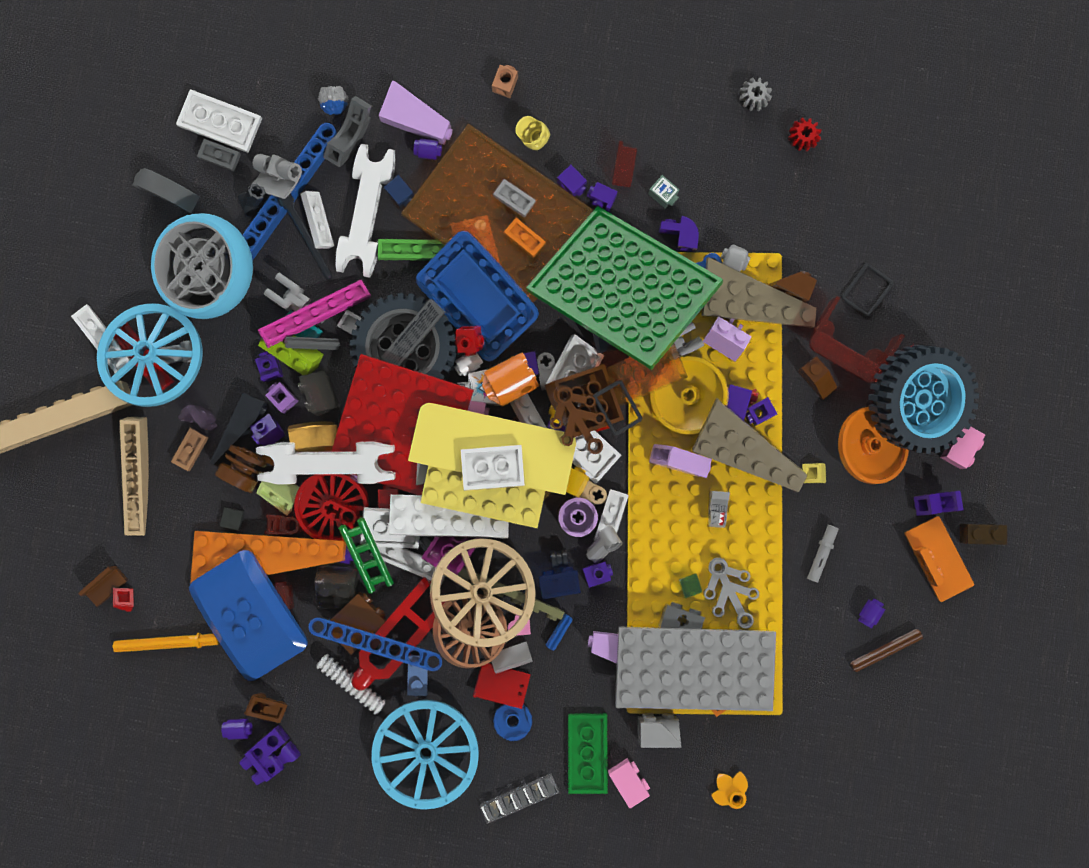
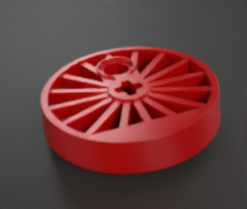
[294,474,369,541]

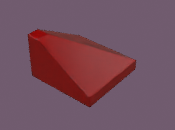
[112,588,134,612]

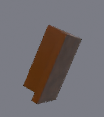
[78,566,128,607]

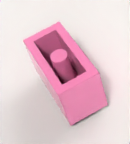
[940,427,985,469]
[608,758,650,808]

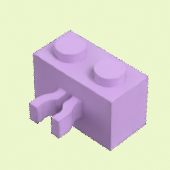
[703,316,751,362]

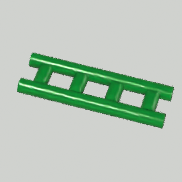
[338,518,394,593]

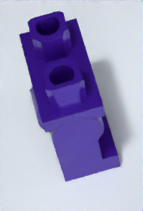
[240,724,301,785]

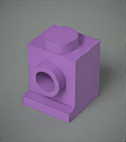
[265,382,299,414]

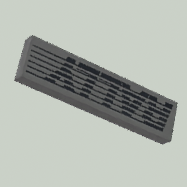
[382,299,446,366]

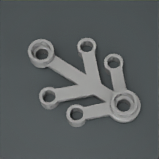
[703,558,759,628]

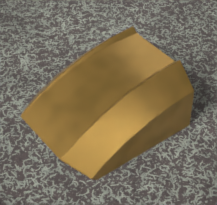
[288,421,338,452]

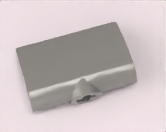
[248,154,302,199]

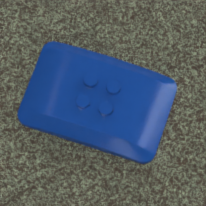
[416,231,539,361]
[189,550,308,681]

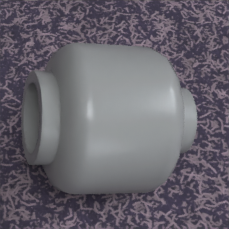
[720,245,750,272]

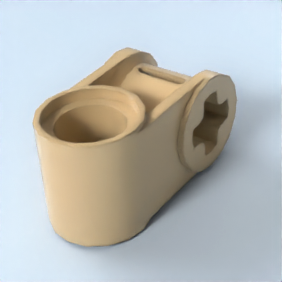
[580,480,607,505]

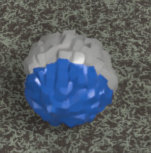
[318,86,349,115]

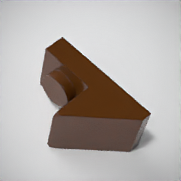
[244,693,288,723]

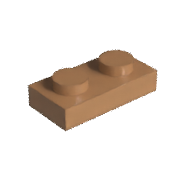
[171,428,209,471]

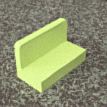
[256,481,300,515]

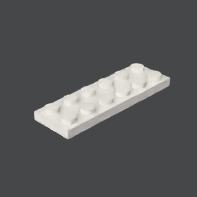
[389,495,509,538]

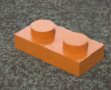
[504,218,546,258]

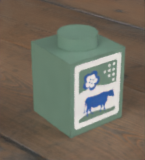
[648,175,679,209]

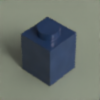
[384,175,415,209]

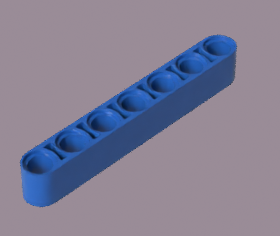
[309,618,442,671]

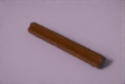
[850,629,923,672]

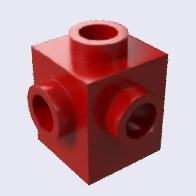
[455,326,484,356]

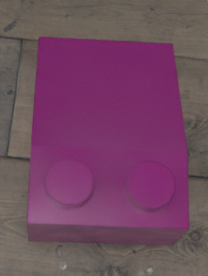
[421,536,482,575]

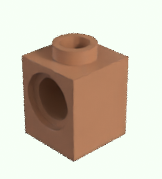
[492,65,518,98]

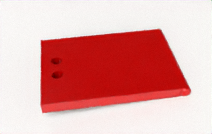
[473,663,531,709]

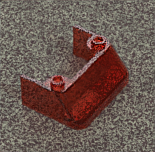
[809,296,905,383]

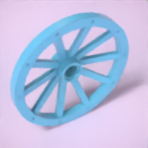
[97,304,203,407]
[372,700,479,809]

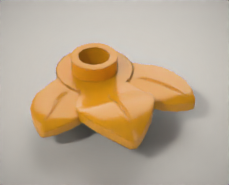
[712,772,748,809]

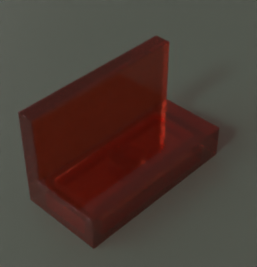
[612,141,637,187]

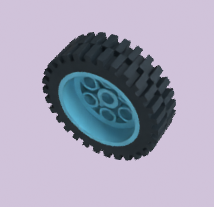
[869,345,979,454]

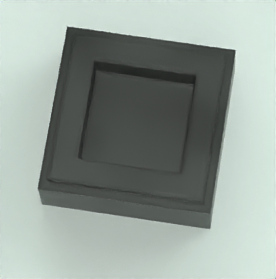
[220,507,244,531]

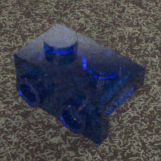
[539,567,581,599]

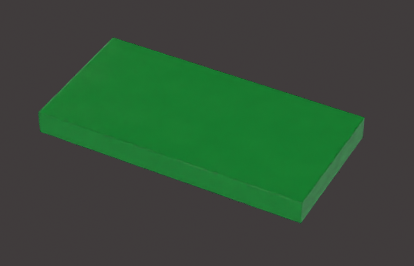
[568,713,608,794]

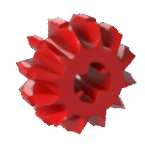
[788,118,821,151]

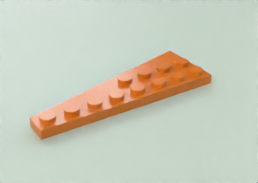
[190,531,346,584]

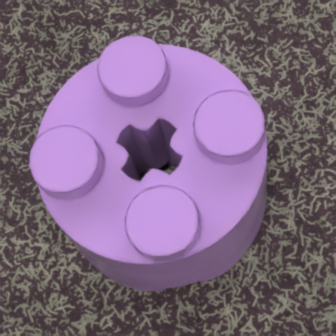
[558,498,598,537]

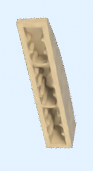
[120,417,149,536]

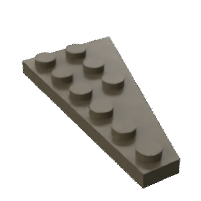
[702,257,816,328]
[692,398,807,492]

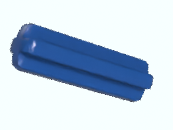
[546,614,573,651]

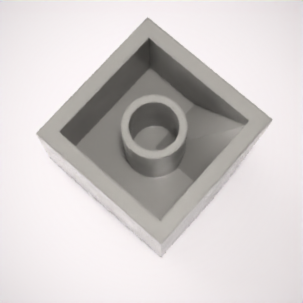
[638,713,681,748]

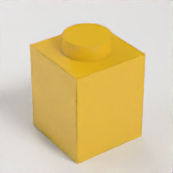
[566,466,590,498]

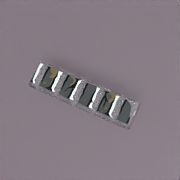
[479,773,559,824]

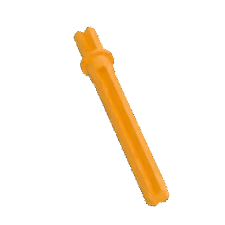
[112,633,218,652]

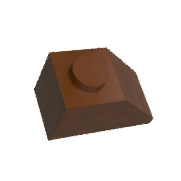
[769,271,817,302]
[797,356,837,400]

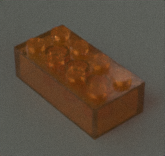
[606,343,688,407]

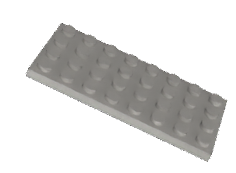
[615,627,776,711]

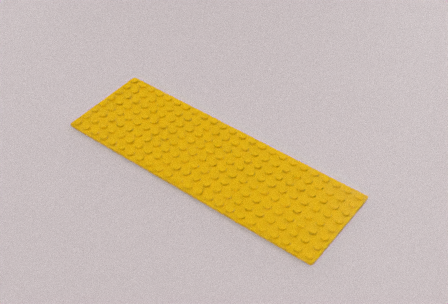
[627,252,783,715]

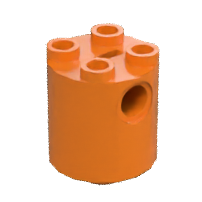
[482,352,539,407]

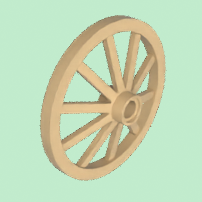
[430,539,535,647]

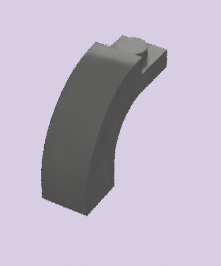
[323,96,372,167]
[132,168,200,213]

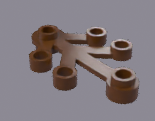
[550,385,606,454]

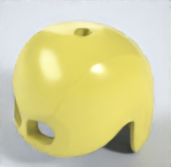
[516,116,550,151]

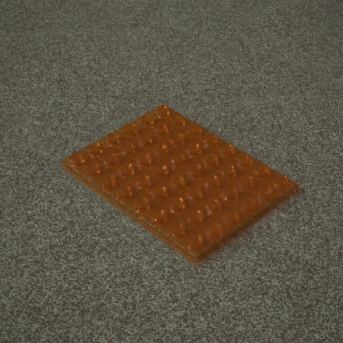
[402,124,593,298]

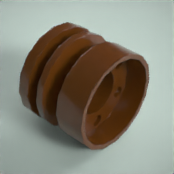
[215,445,268,493]

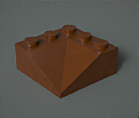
[544,364,624,438]

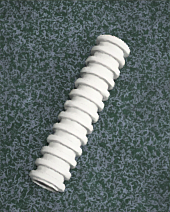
[316,654,386,715]

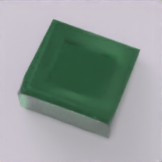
[678,573,702,598]

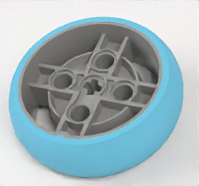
[151,213,253,319]

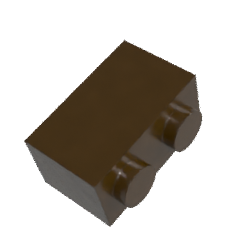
[960,524,1007,545]

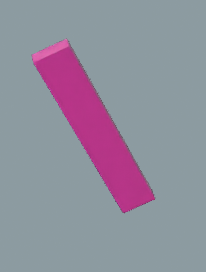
[258,280,371,348]

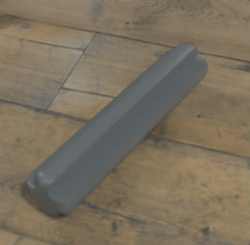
[284,337,340,350]

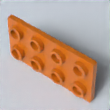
[904,516,974,602]

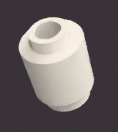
[454,352,483,377]

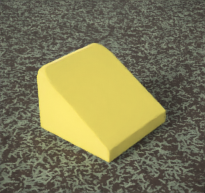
[802,463,826,483]

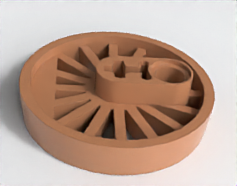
[433,594,507,668]

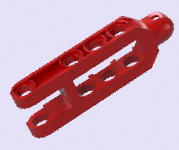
[351,577,450,691]

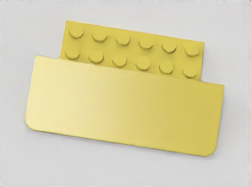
[408,403,576,528]

